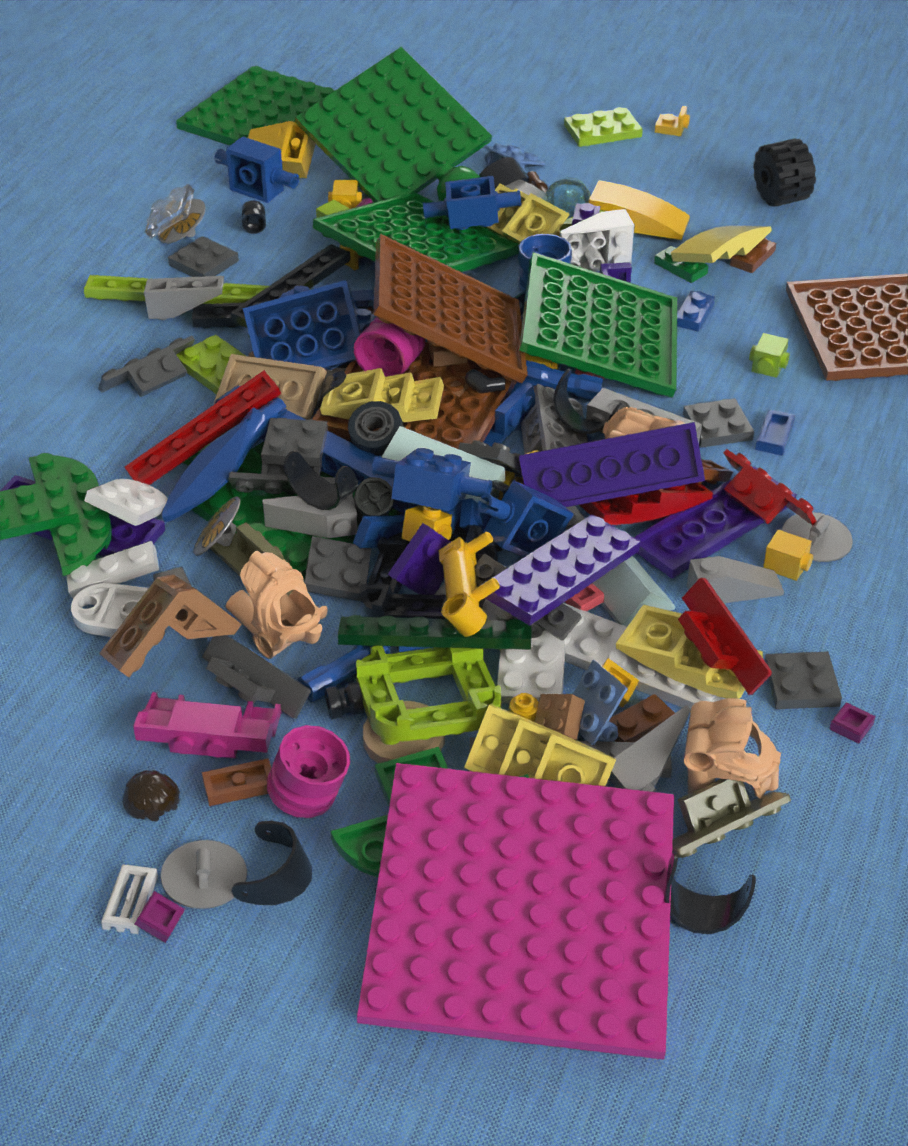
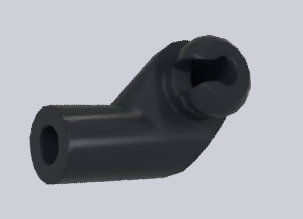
[465,369,505,393]

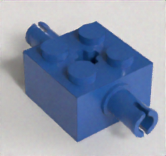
[214,137,299,203]
[423,176,521,230]
[372,448,492,511]
[478,480,574,557]

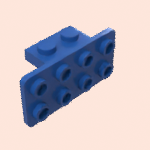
[484,382,536,447]

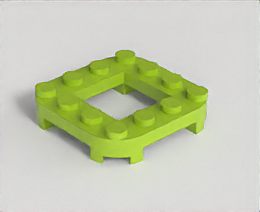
[356,646,501,745]

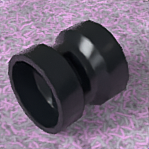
[241,200,266,234]
[324,681,364,720]

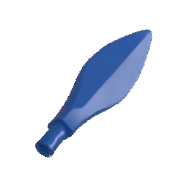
[162,397,287,522]

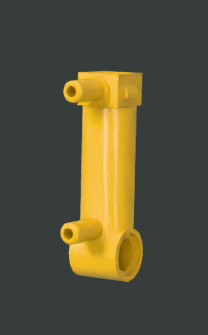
[439,532,500,637]

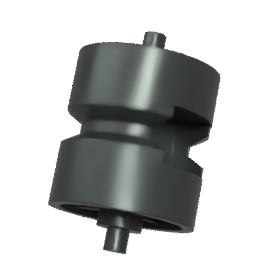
[354,477,394,521]

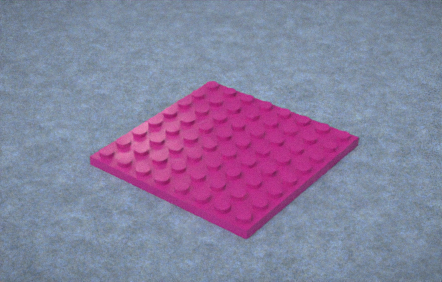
[357,763,674,1060]

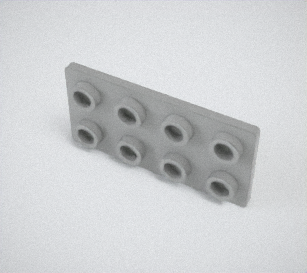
[521,384,588,454]

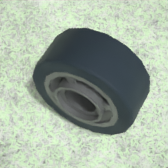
[348,401,404,457]

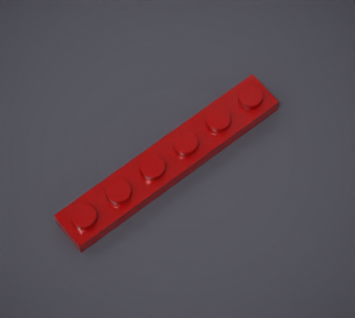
[124,370,282,485]

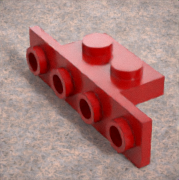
[723,449,817,526]
[678,577,772,695]

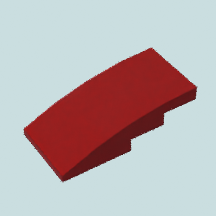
[579,482,713,525]

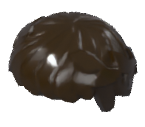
[122,770,180,822]

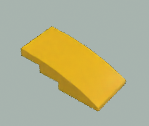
[589,180,690,240]

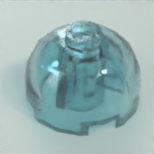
[544,177,591,218]

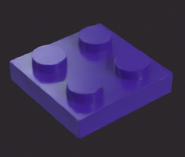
[388,523,451,595]

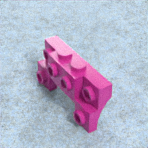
[133,692,281,758]

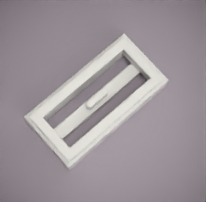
[101,864,158,934]

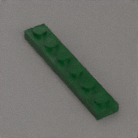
[338,615,532,650]

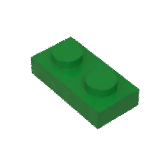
[654,246,709,283]

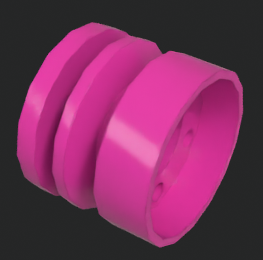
[354,316,425,377]
[267,725,350,818]

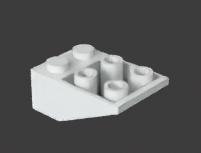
[560,209,634,272]

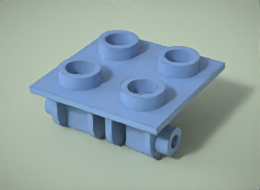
[484,143,545,171]
[573,660,628,746]

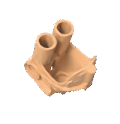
[602,407,685,439]
[226,551,327,659]
[684,698,781,799]

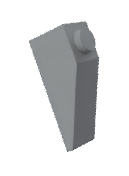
[144,276,224,320]
[262,493,357,538]
[687,556,784,603]
[609,705,691,792]

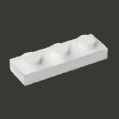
[67,541,159,599]

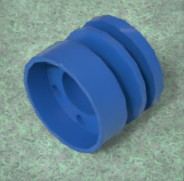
[518,234,572,291]

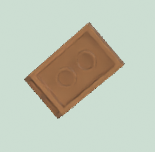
[99,574,242,677]

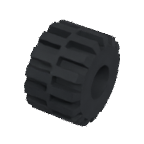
[753,138,816,207]

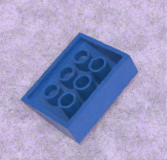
[243,280,361,369]

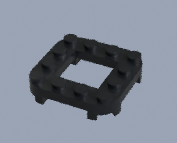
[359,525,498,619]

